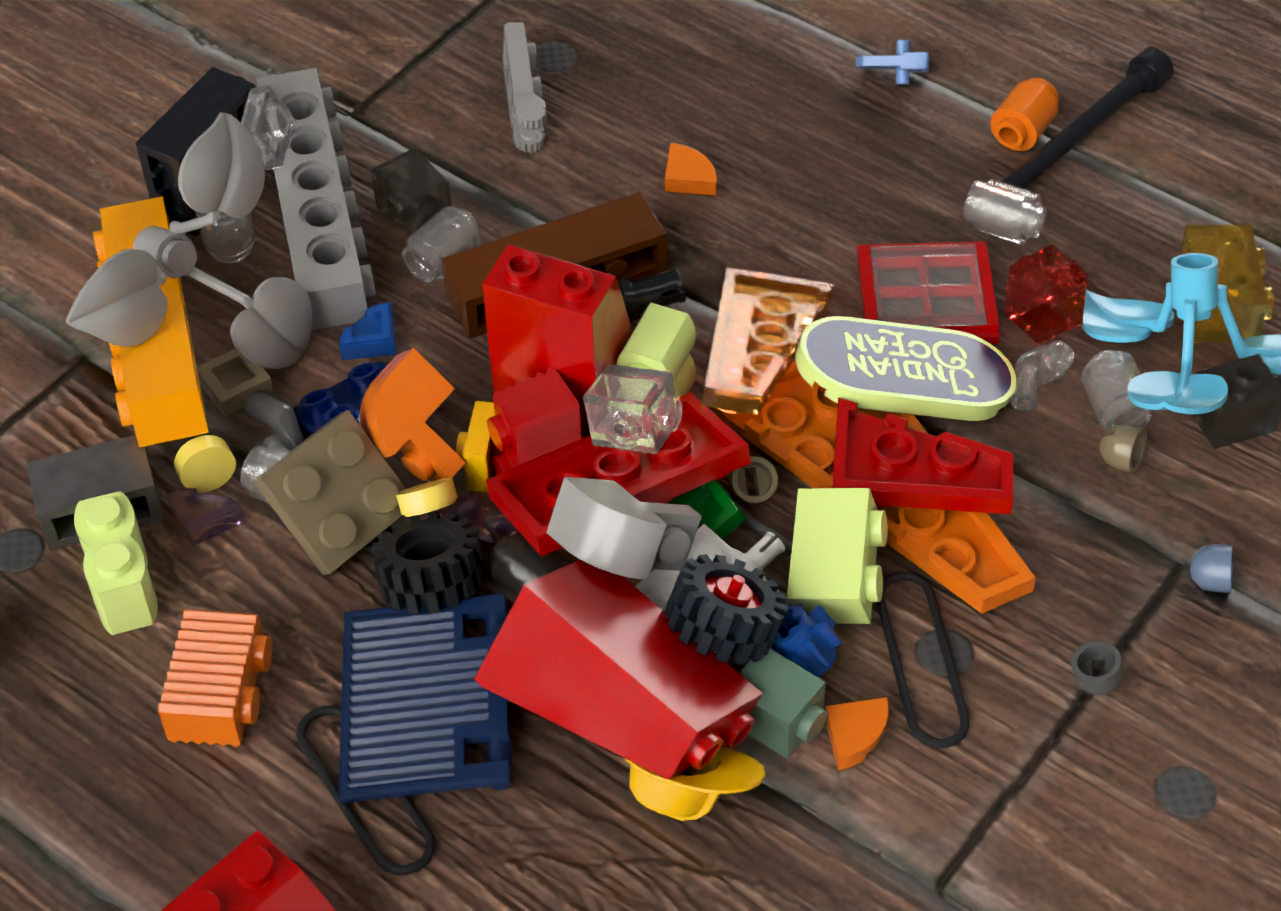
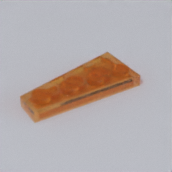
[701,267,834,415]

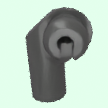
[246,391,304,462]

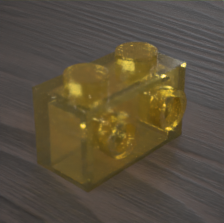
[1179,224,1274,342]

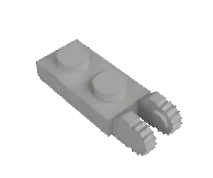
[502,22,546,154]

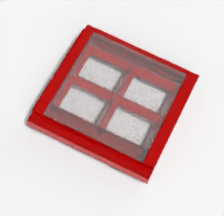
[857,241,1000,344]

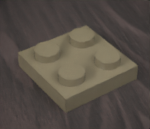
[253,410,406,575]

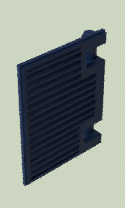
[338,593,513,803]

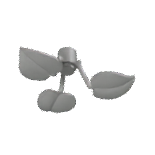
[65,112,312,369]

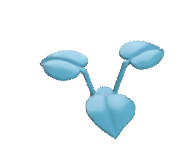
[1079,253,1281,414]

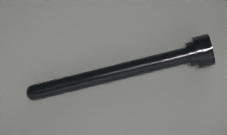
[999,46,1174,198]

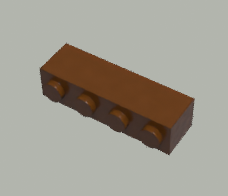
[441,192,667,339]

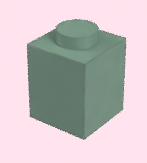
[739,649,828,759]

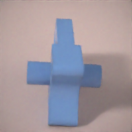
[856,40,929,85]

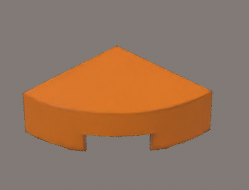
[665,143,717,196]
[825,697,888,771]

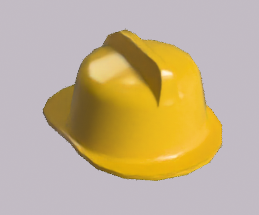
[624,747,766,821]

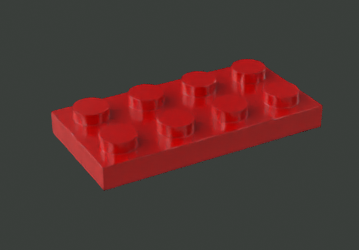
[486,392,751,557]

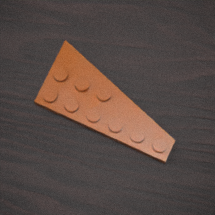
[707,361,1036,614]

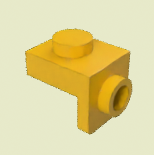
[456,401,499,492]

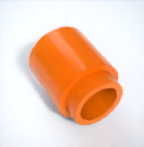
[990,78,1059,151]

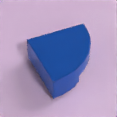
[339,302,396,360]

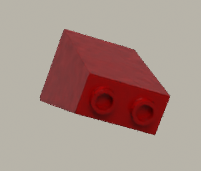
[482,244,633,438]
[474,560,763,780]

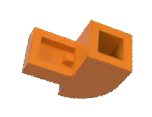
[360,348,466,482]

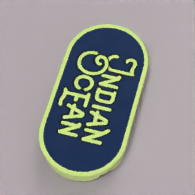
[795,316,1017,421]

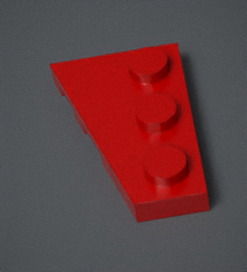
[832,397,1013,514]

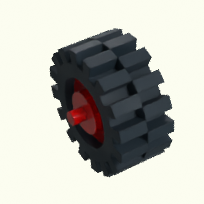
[664,554,788,664]

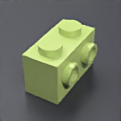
[787,488,888,624]

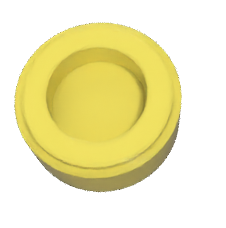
[174,435,236,493]
[395,478,458,517]

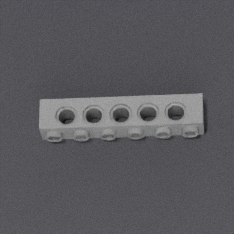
[256,68,376,330]

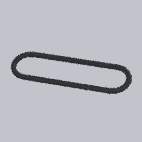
[876,571,970,748]
[296,706,435,875]

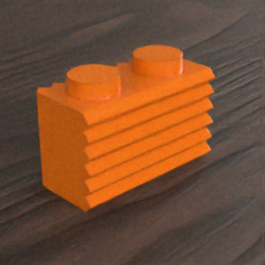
[158,609,272,748]

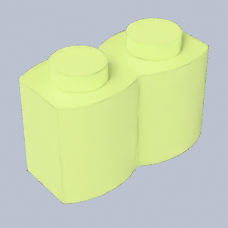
[617,303,696,420]
[74,491,158,635]

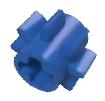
[771,603,842,677]

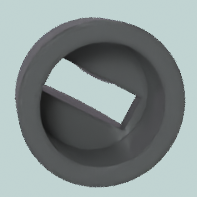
[1071,641,1123,695]

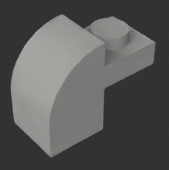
[546,477,702,580]

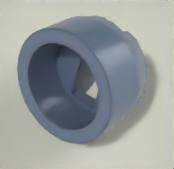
[1190,544,1233,593]

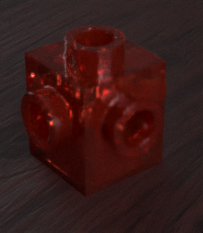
[1004,244,1087,345]

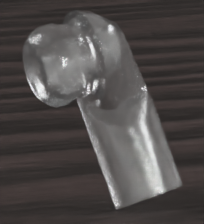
[1010,340,1074,411]

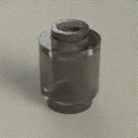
[490,532,573,597]

